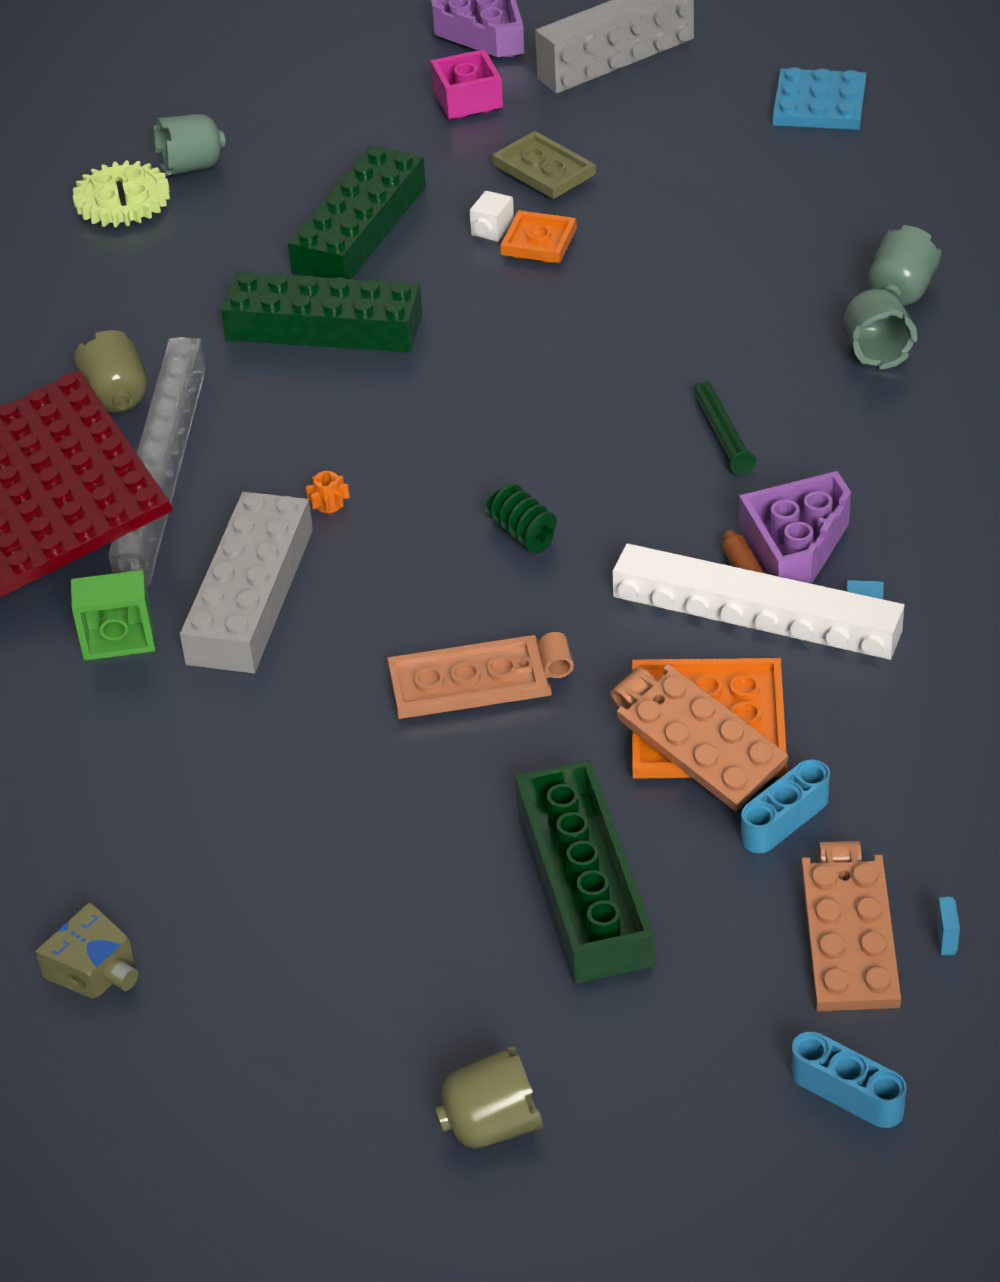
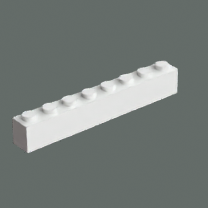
[613,543,905,660]

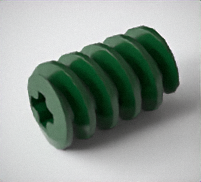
[484,483,557,553]

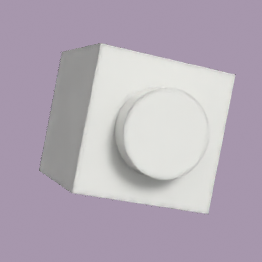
[470,191,514,242]

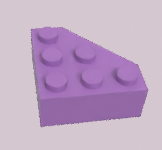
[430,0,525,57]
[739,471,851,584]

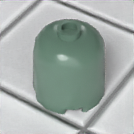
[153,114,225,176]
[868,225,942,306]
[844,289,918,369]

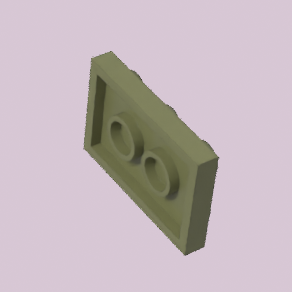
[492,131,596,199]

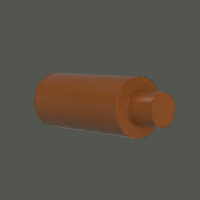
[722,530,765,574]

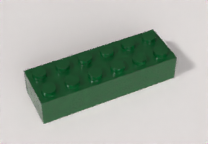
[288,145,426,279]
[221,272,423,353]
[515,759,655,984]

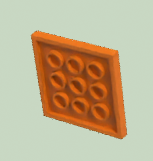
[632,658,787,779]

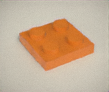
[500,210,577,263]

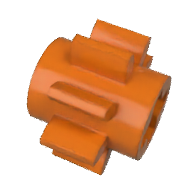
[306,471,350,513]

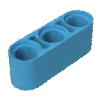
[741,759,830,853]
[791,1032,907,1128]

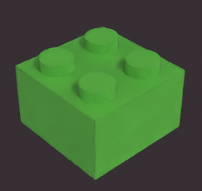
[71,570,155,661]

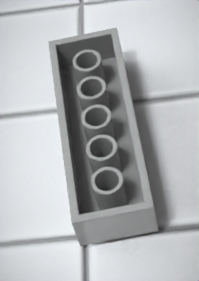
[535,0,694,94]
[180,492,313,674]

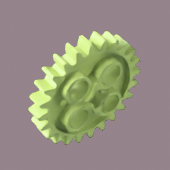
[73,160,170,227]

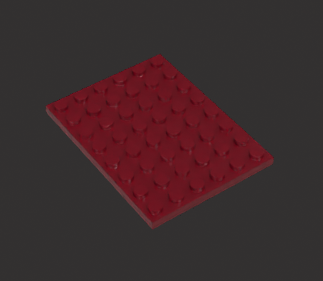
[0,370,173,598]

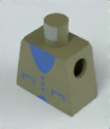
[35,902,139,999]

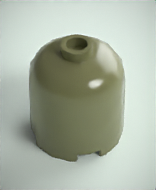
[74,330,147,414]
[435,1045,544,1149]

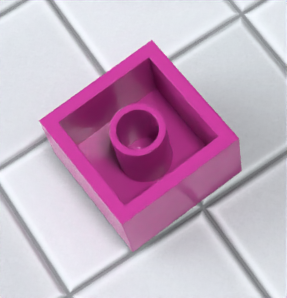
[430,49,503,119]

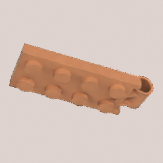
[387,632,574,719]
[610,663,788,812]
[801,841,901,1011]

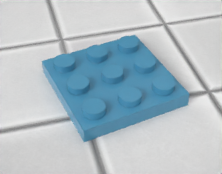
[773,67,866,130]

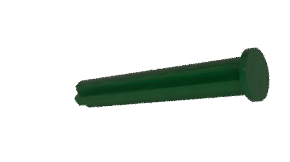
[694,380,756,475]

